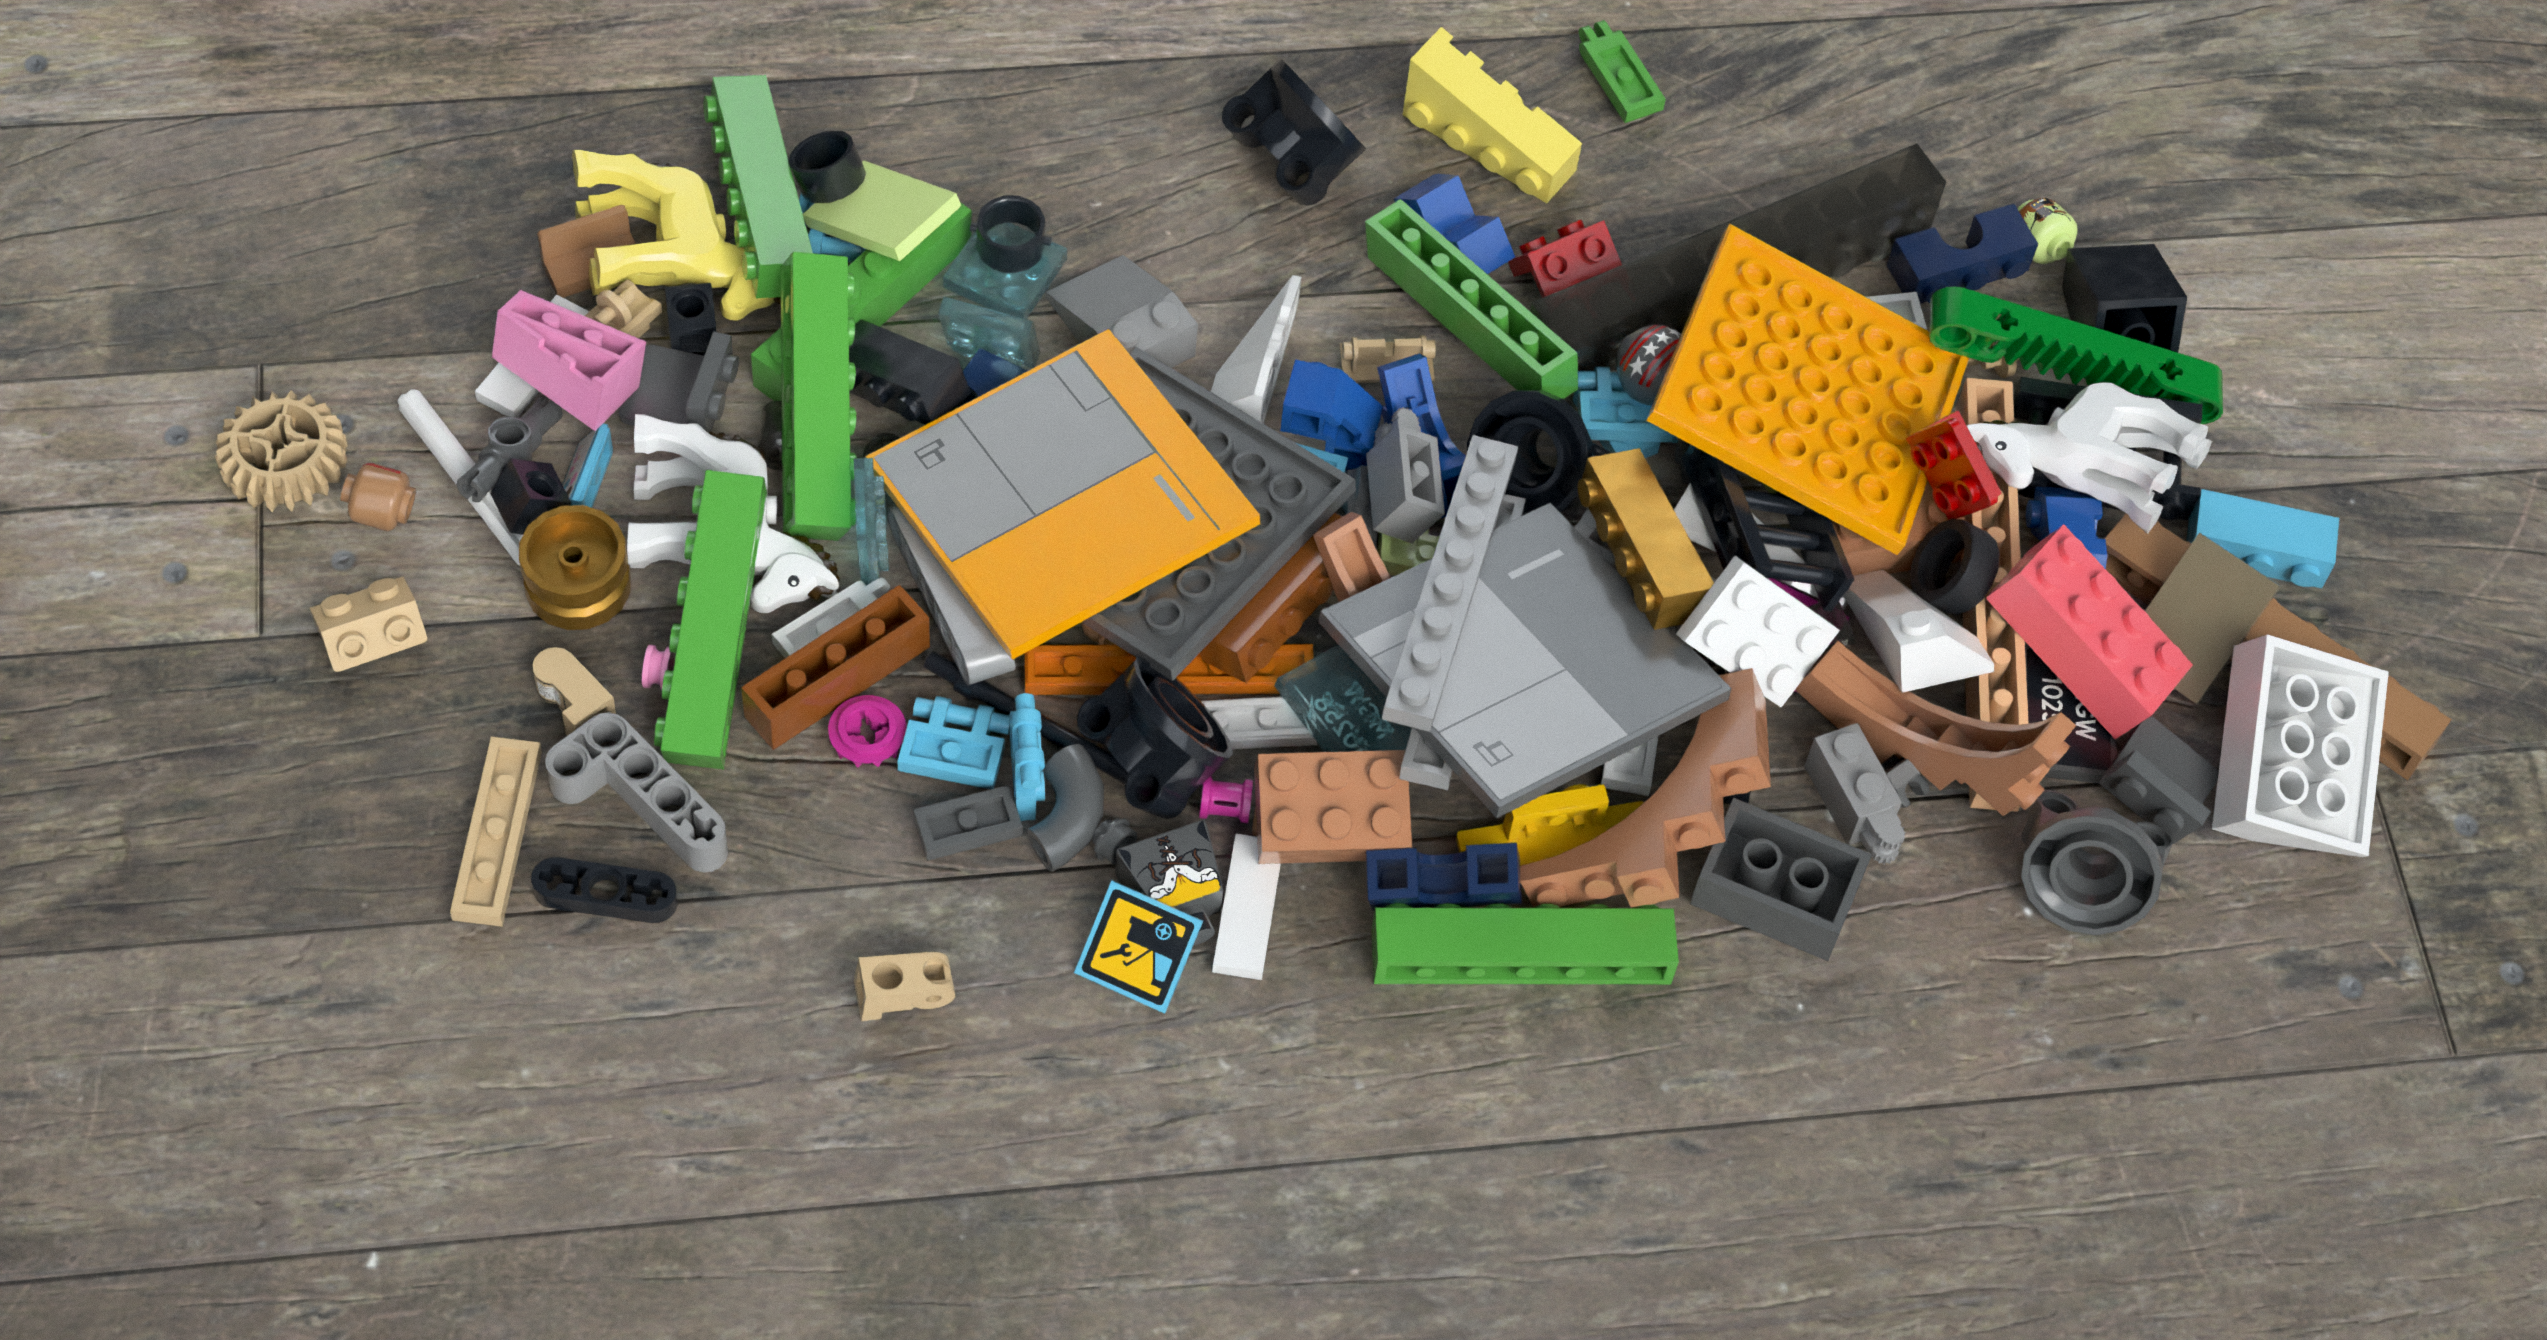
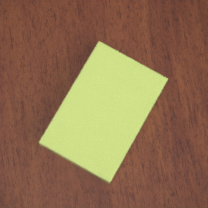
[803,161,961,261]

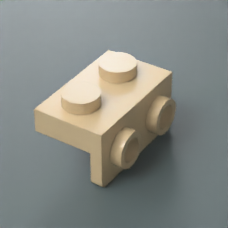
[310,577,427,672]

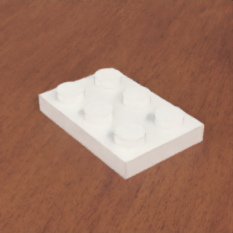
[1676,556,1840,707]

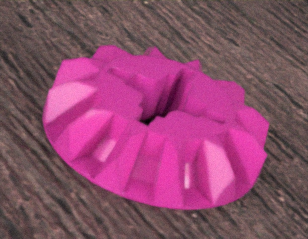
[828,695,907,768]

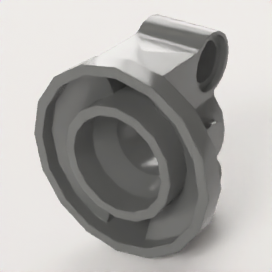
[2021,790,2174,935]

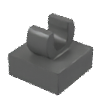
[1881,755,1930,808]

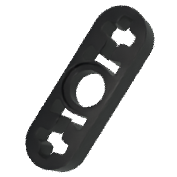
[531,857,678,923]

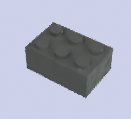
[1690,798,1872,961]

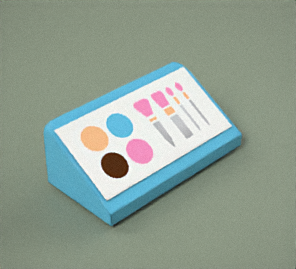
[562,423,613,508]

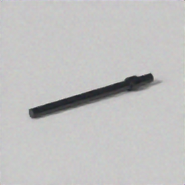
[924,651,1159,796]

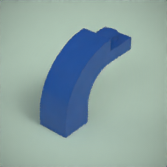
[1377,353,1466,518]

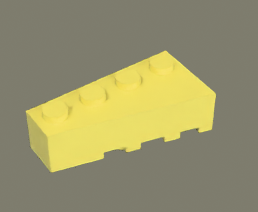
[1403,27,1582,203]

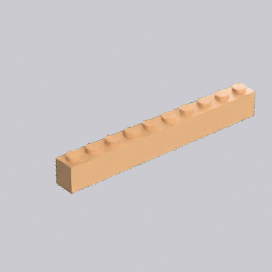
[1955,378,2028,812]

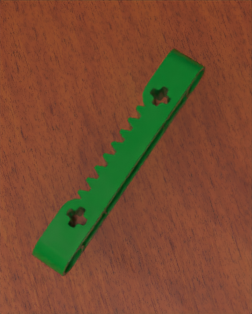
[1929,286,2223,424]

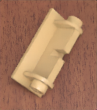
[1340,335,1436,383]

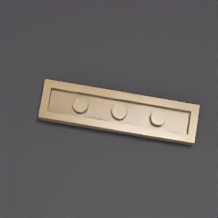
[450,737,542,927]

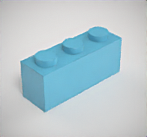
[2186,489,2339,588]

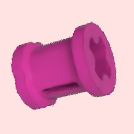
[1199,776,1253,824]

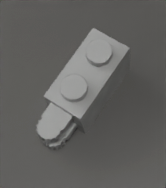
[1366,407,1445,543]
[1804,723,1906,865]

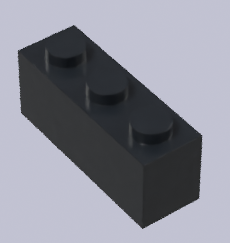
[849,319,971,425]

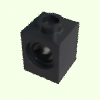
[665,283,717,356]
[490,459,571,534]

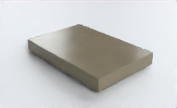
[2145,533,2281,704]

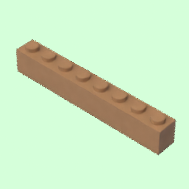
[2104,514,2452,780]

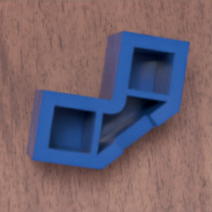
[1394,174,1515,274]
[1280,359,1383,472]
[2026,487,2107,569]

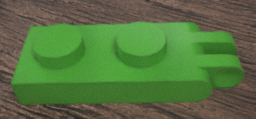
[1579,20,1666,123]

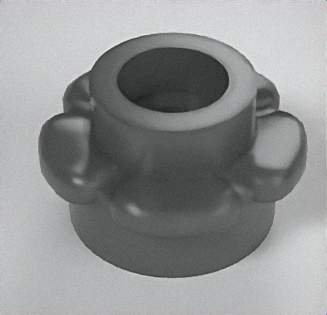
[1092,818,1137,864]

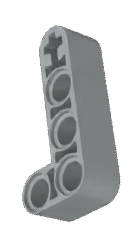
[545,712,728,873]

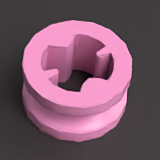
[642,644,675,690]

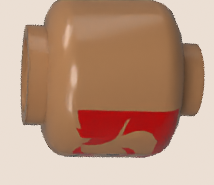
[340,463,416,531]

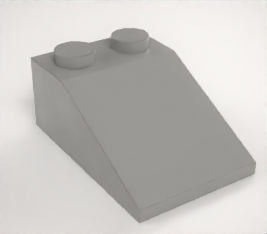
[1046,255,1198,368]

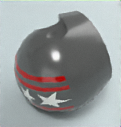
[1616,324,1681,406]

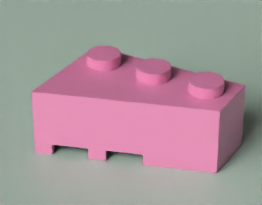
[492,290,646,431]

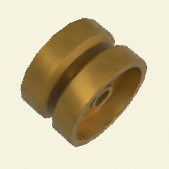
[519,505,631,630]

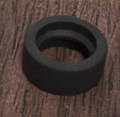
[1910,518,2000,615]

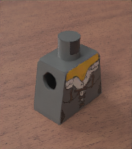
[1115,820,1223,945]

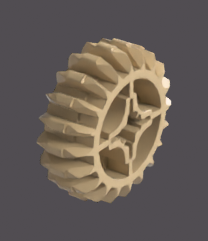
[215,390,348,513]

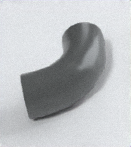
[1027,744,1104,872]

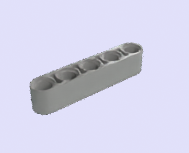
[887,506,1015,685]

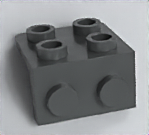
[619,331,739,432]
[2099,716,2219,844]

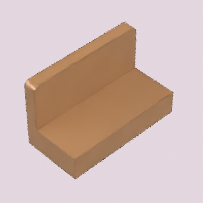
[537,205,636,298]

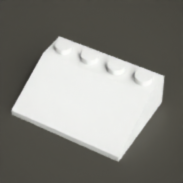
[2212,635,2389,857]

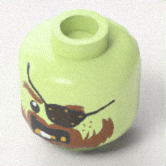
[2017,197,2077,264]

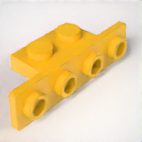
[1456,784,1644,866]

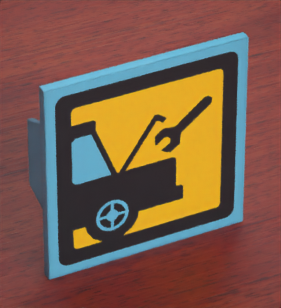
[1074,880,1203,1014]

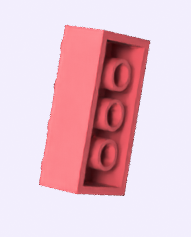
[1986,524,2193,740]

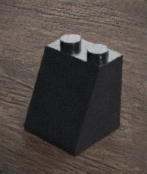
[2062,244,2187,370]

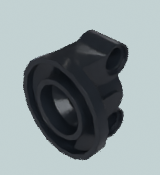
[1222,58,1366,206]
[1467,390,1611,516]
[1077,657,1233,819]

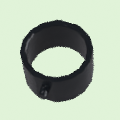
[789,131,866,203]
[970,195,1052,273]

